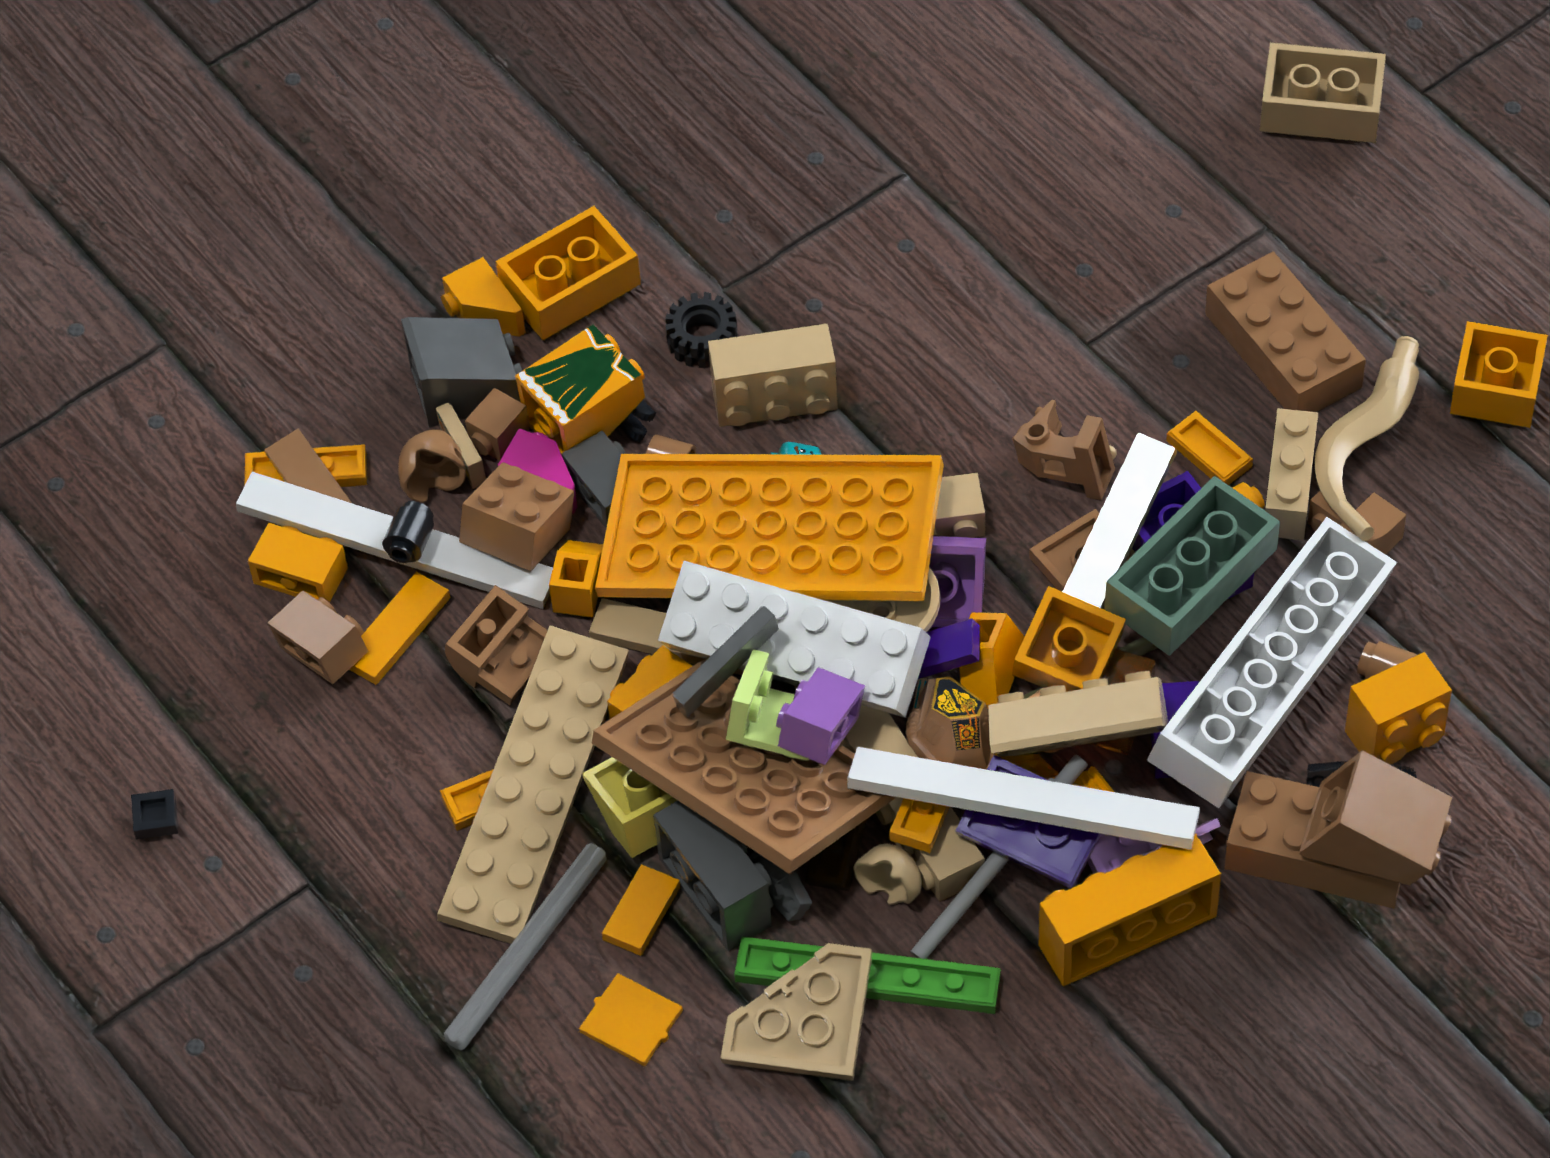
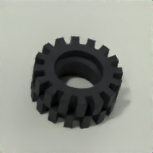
[665,292,738,368]

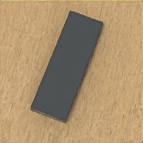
[673,606,779,718]

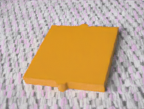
[579,973,683,1067]

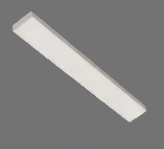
[236,472,553,609]
[847,747,1200,850]

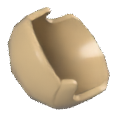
[853,844,922,905]

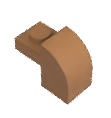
[1308,491,1406,555]

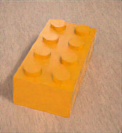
[1039,833,1221,987]

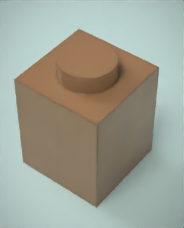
[465,388,530,461]

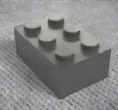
[653,801,773,951]

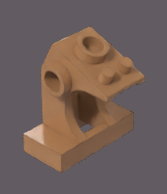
[1012,400,1115,500]

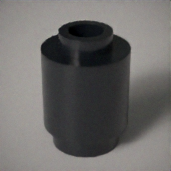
[382,501,434,563]

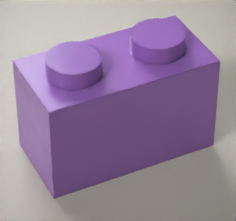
[776,667,865,765]

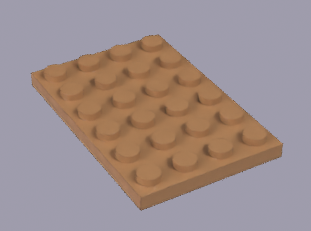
[592,658,897,874]

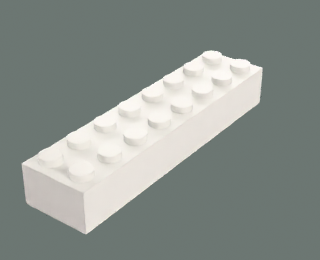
[1147,517,1397,808]

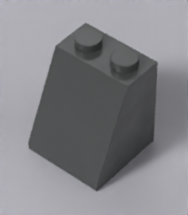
[401,317,522,428]

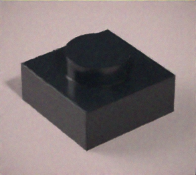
[131,789,179,840]

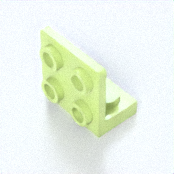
[726,649,810,761]

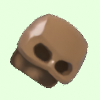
[398,429,466,503]

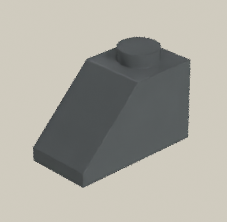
[561,431,626,528]

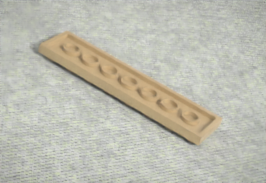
[437,626,629,944]

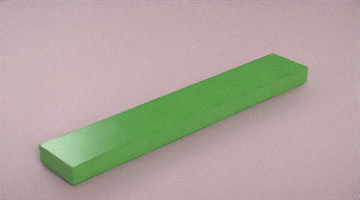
[734,936,1001,1014]

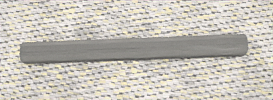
[444,843,607,1050]

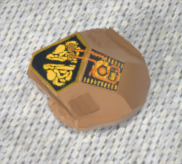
[906,677,994,769]

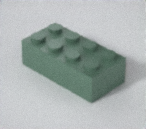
[1105,476,1280,656]

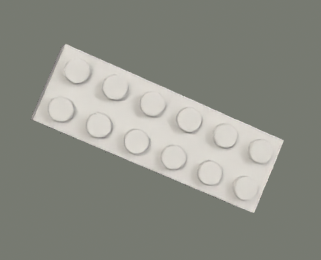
[658,561,931,718]

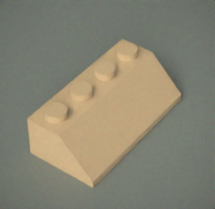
[988,671,1168,757]

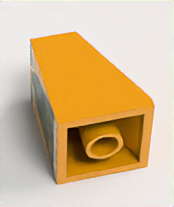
[515,324,645,453]

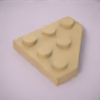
[721,943,873,1081]

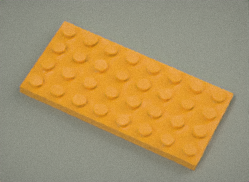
[595,454,944,601]

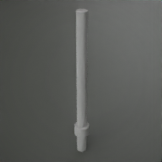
[910,755,1088,959]

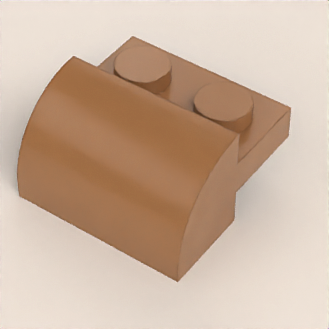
[445,585,548,706]

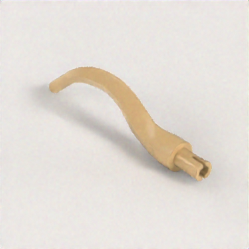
[1315,336,1419,541]

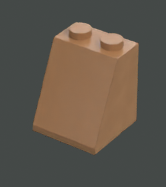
[1299,750,1452,885]

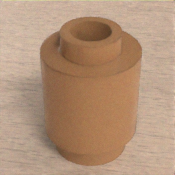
[1357,641,1418,679]

